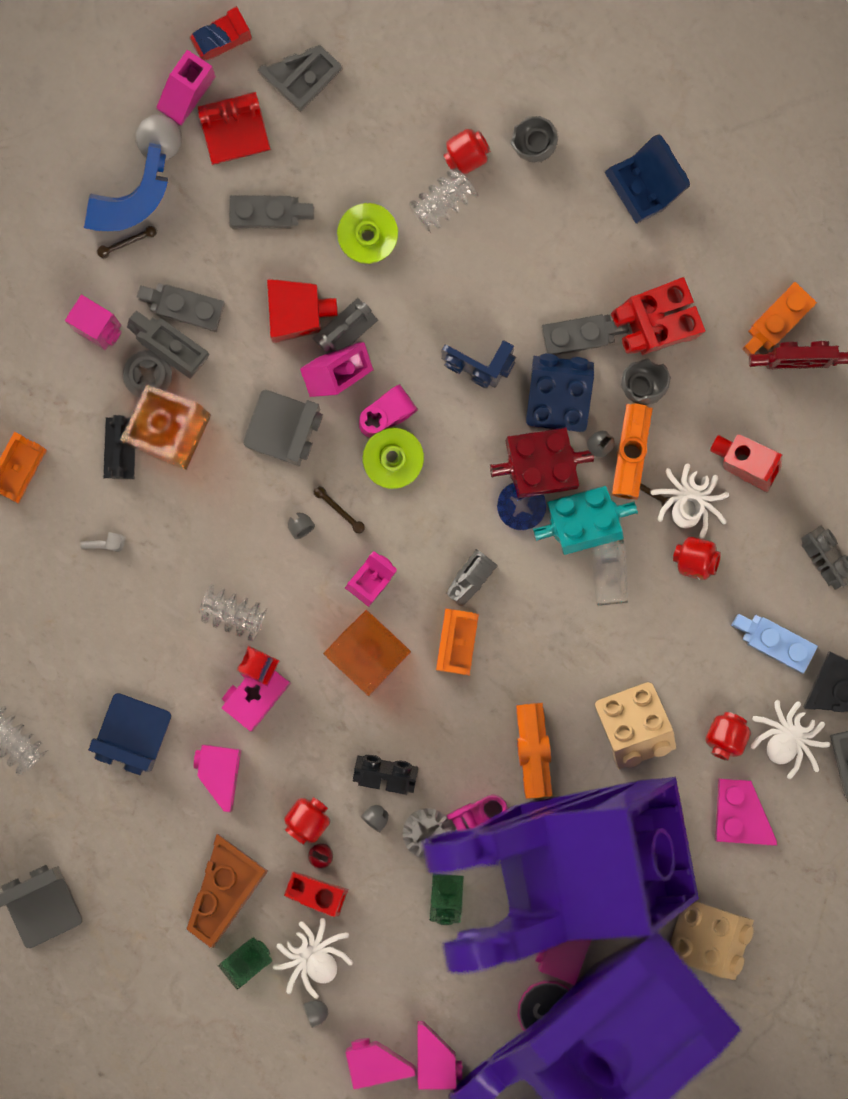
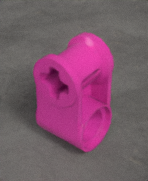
[359,384,418,438]
[446,794,507,830]

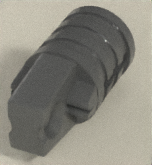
[446,549,498,606]

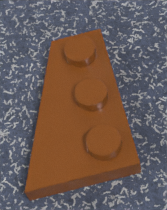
[187,834,268,948]

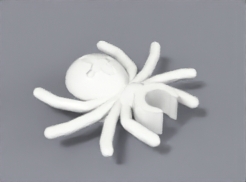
[650,463,729,539]
[751,700,831,779]
[273,918,353,999]

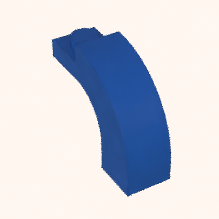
[84,143,168,231]

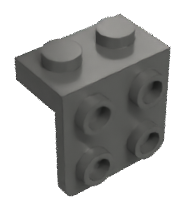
[243,390,323,467]
[0,864,82,948]

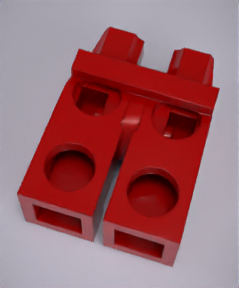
[611,277,706,356]

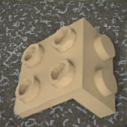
[595,682,677,770]
[670,901,754,980]

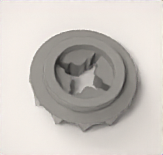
[403,808,452,858]

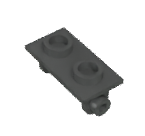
[313,298,378,354]

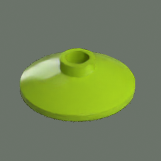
[337,203,398,264]
[362,427,424,489]

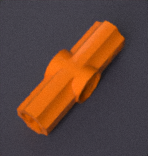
[611,403,653,500]
[516,703,552,799]

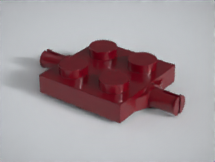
[749,341,848,370]
[490,428,594,498]

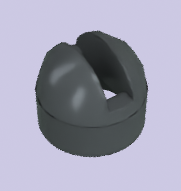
[587,431,615,458]
[288,513,315,539]
[361,805,388,832]
[303,1000,328,1028]

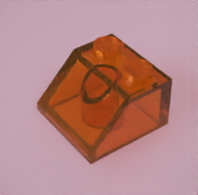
[121,384,211,470]
[323,610,411,697]

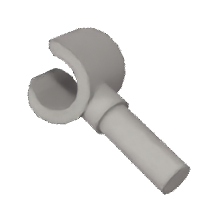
[81,532,126,552]

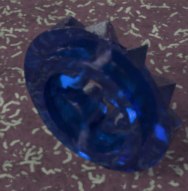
[497,483,546,531]

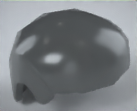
[511,116,558,163]
[621,358,671,405]

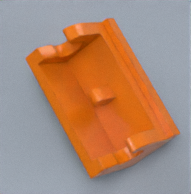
[0,432,47,504]
[436,608,479,676]

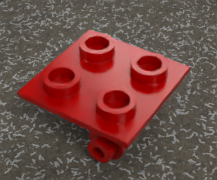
[197,92,271,165]

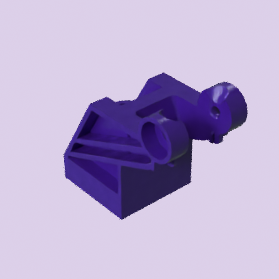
[422,777,699,973]
[448,931,742,1099]

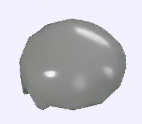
[136,115,182,161]

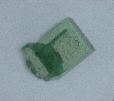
[429,874,464,925]
[217,937,273,990]

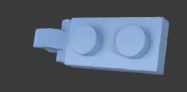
[731,614,818,674]

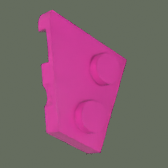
[715,779,777,845]

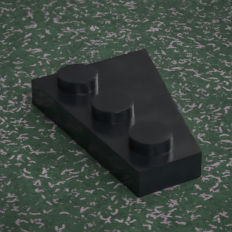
[803,651,848,712]

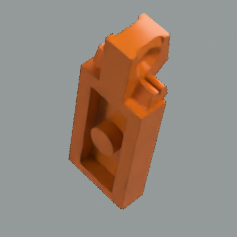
[742,282,817,356]

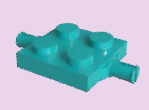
[533,486,638,555]

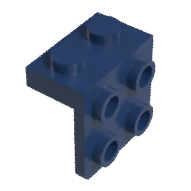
[605,134,690,224]
[441,340,516,389]
[526,354,594,432]
[88,693,172,775]

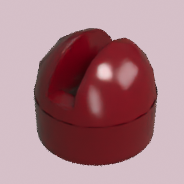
[308,843,333,869]

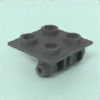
[801,525,848,590]

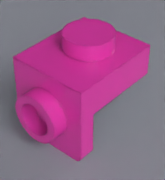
[345,551,397,607]

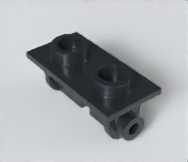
[103,415,137,479]
[352,755,418,795]

